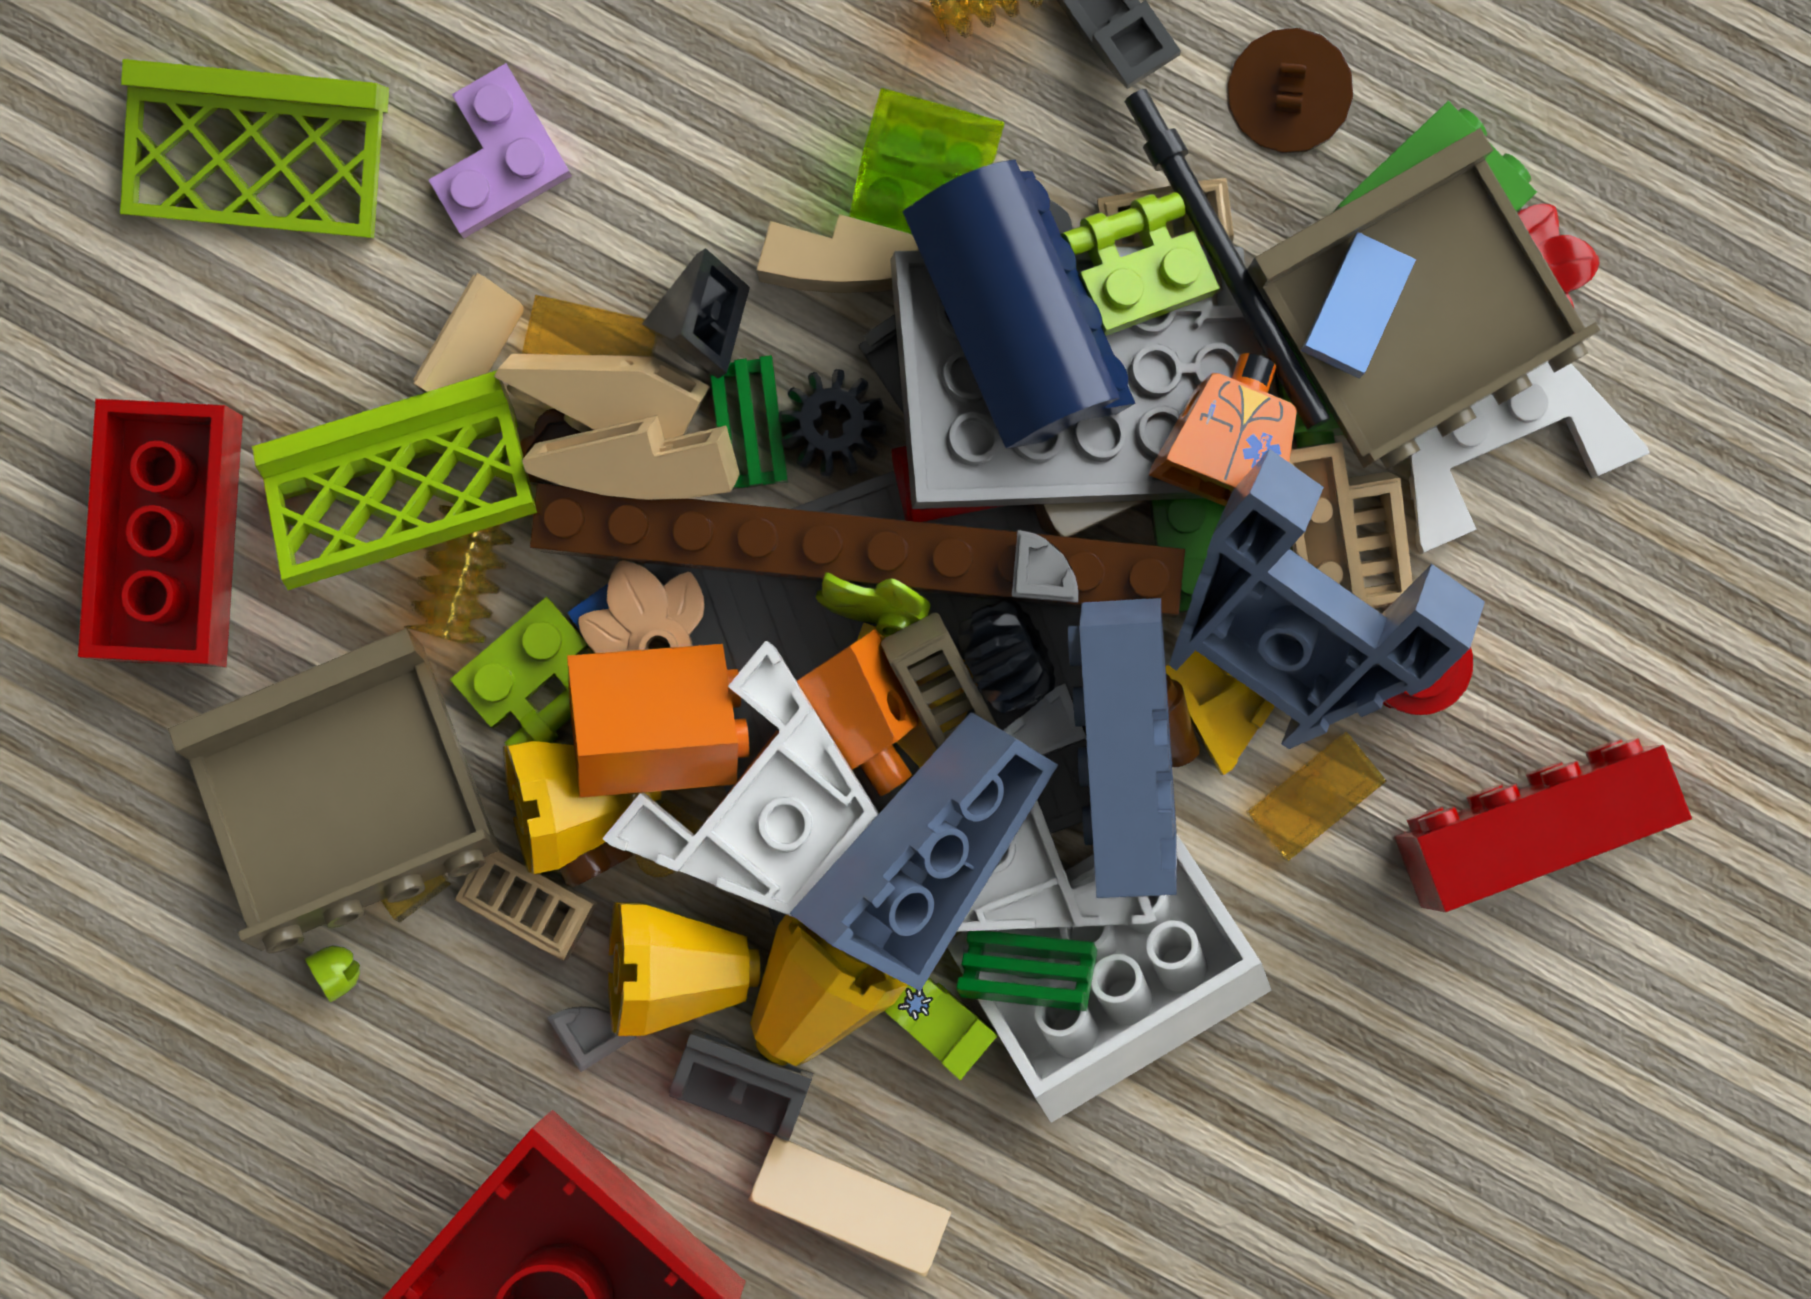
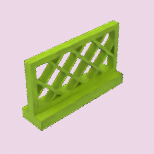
[120,59,389,238]
[252,370,537,590]

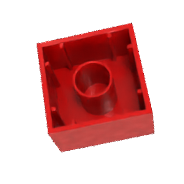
[382,1110,746,1299]

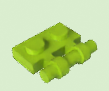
[1061,192,1220,336]
[450,596,589,746]

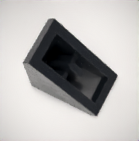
[642,248,750,378]

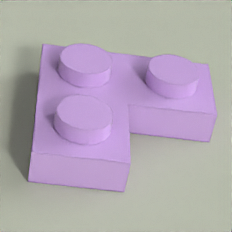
[429,63,572,238]

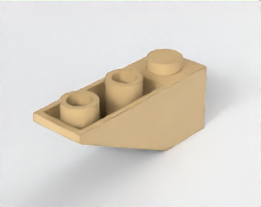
[494,354,710,439]

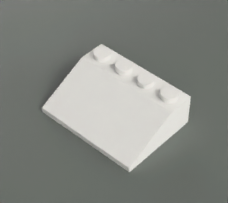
[947,835,1272,1123]

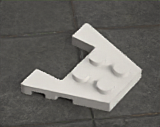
[1409,362,1650,554]
[603,641,879,917]
[957,684,1157,932]

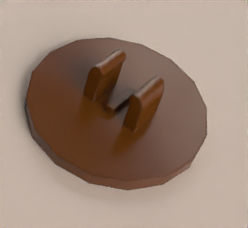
[1228,28,1353,153]

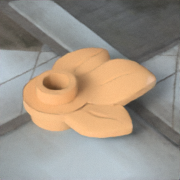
[578,560,705,653]

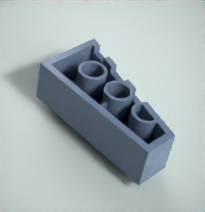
[1068,598,1177,898]
[789,712,1058,991]

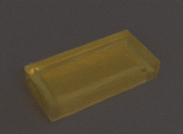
[522,295,658,356]

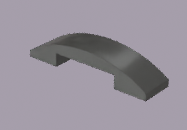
[1057,0,1181,89]

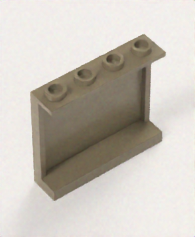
[1247,128,1600,470]
[168,628,500,953]

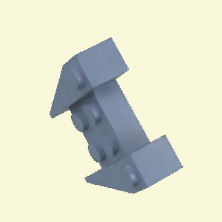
[1169,449,1485,749]

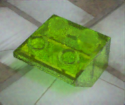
[849,88,1005,234]

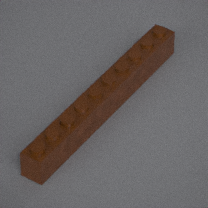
[530,483,1185,618]

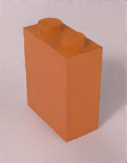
[567,644,749,798]

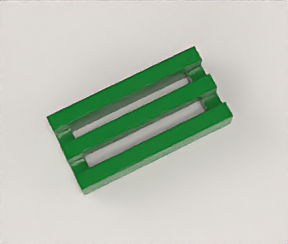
[710,355,788,490]
[956,931,1098,1011]

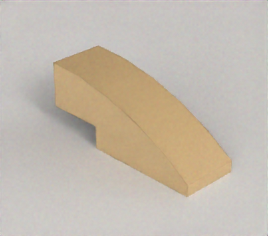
[756,214,919,293]
[522,415,740,500]

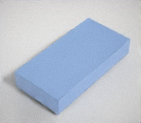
[1301,232,1416,379]

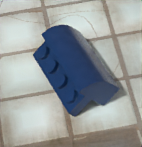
[902,160,1136,449]

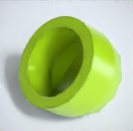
[305,945,360,1003]

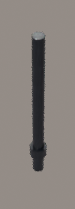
[1124,89,1330,431]

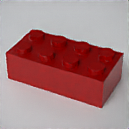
[78,398,243,668]
[1394,738,1692,913]

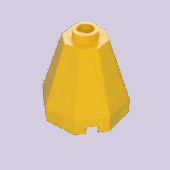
[503,741,661,874]
[608,902,760,1036]
[750,915,908,1066]

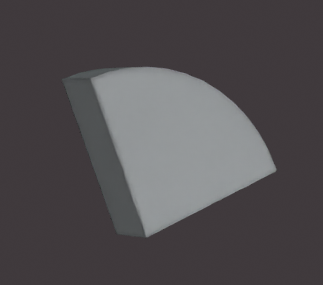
[1012,530,1078,603]
[547,1006,637,1072]

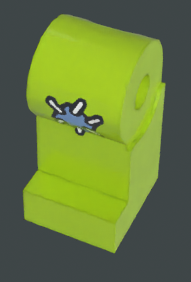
[885,977,998,1081]

